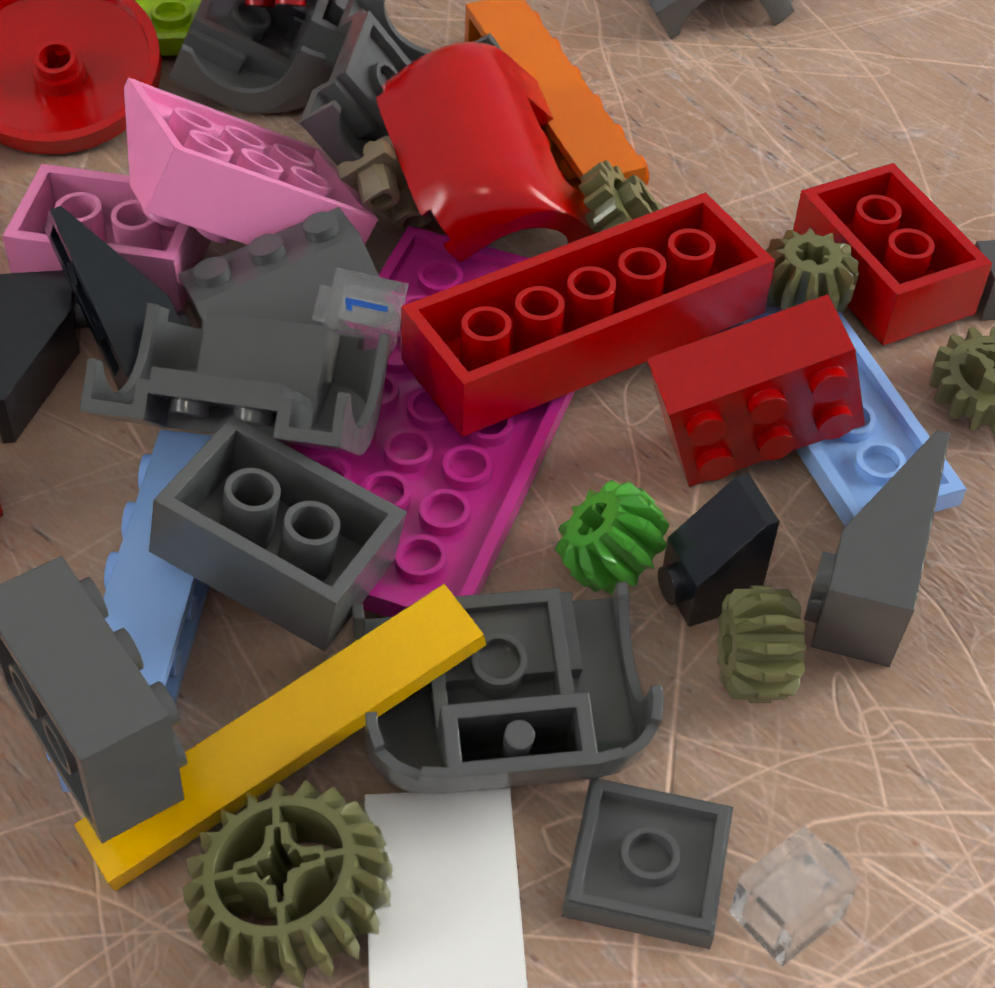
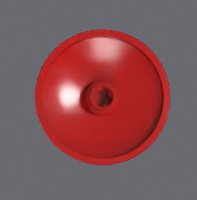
[0,0,162,154]

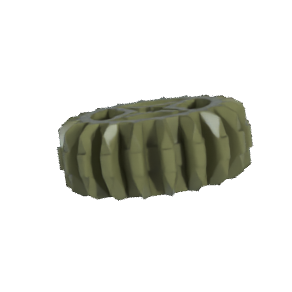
[182,780,393,988]

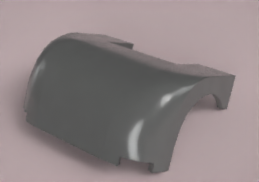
[168,0,348,114]
[299,0,501,166]
[79,303,392,455]
[353,582,664,794]

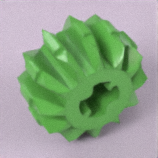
[555,480,670,595]

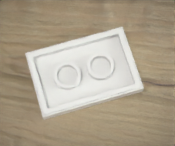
[364,788,528,988]

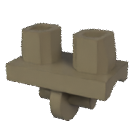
[337,136,433,232]

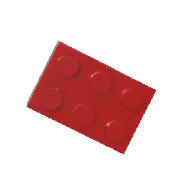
[793,163,992,346]
[647,294,865,487]

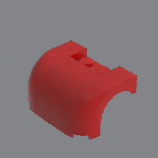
[376,42,596,263]

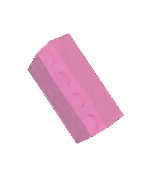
[124,77,378,245]

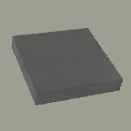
[561,778,733,949]

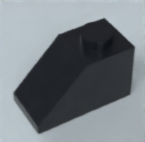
[658,473,780,627]

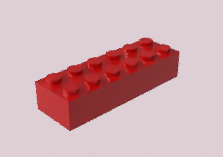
[401,192,775,437]

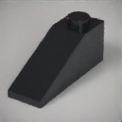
[44,206,192,391]
[0,270,89,443]

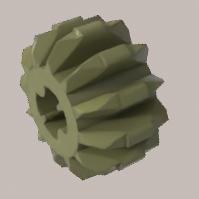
[765,228,859,312]
[716,585,808,703]

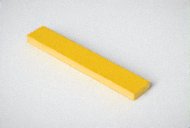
[73,584,486,891]

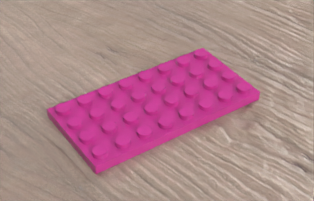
[285,226,575,617]

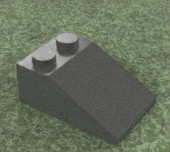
[804,430,950,667]

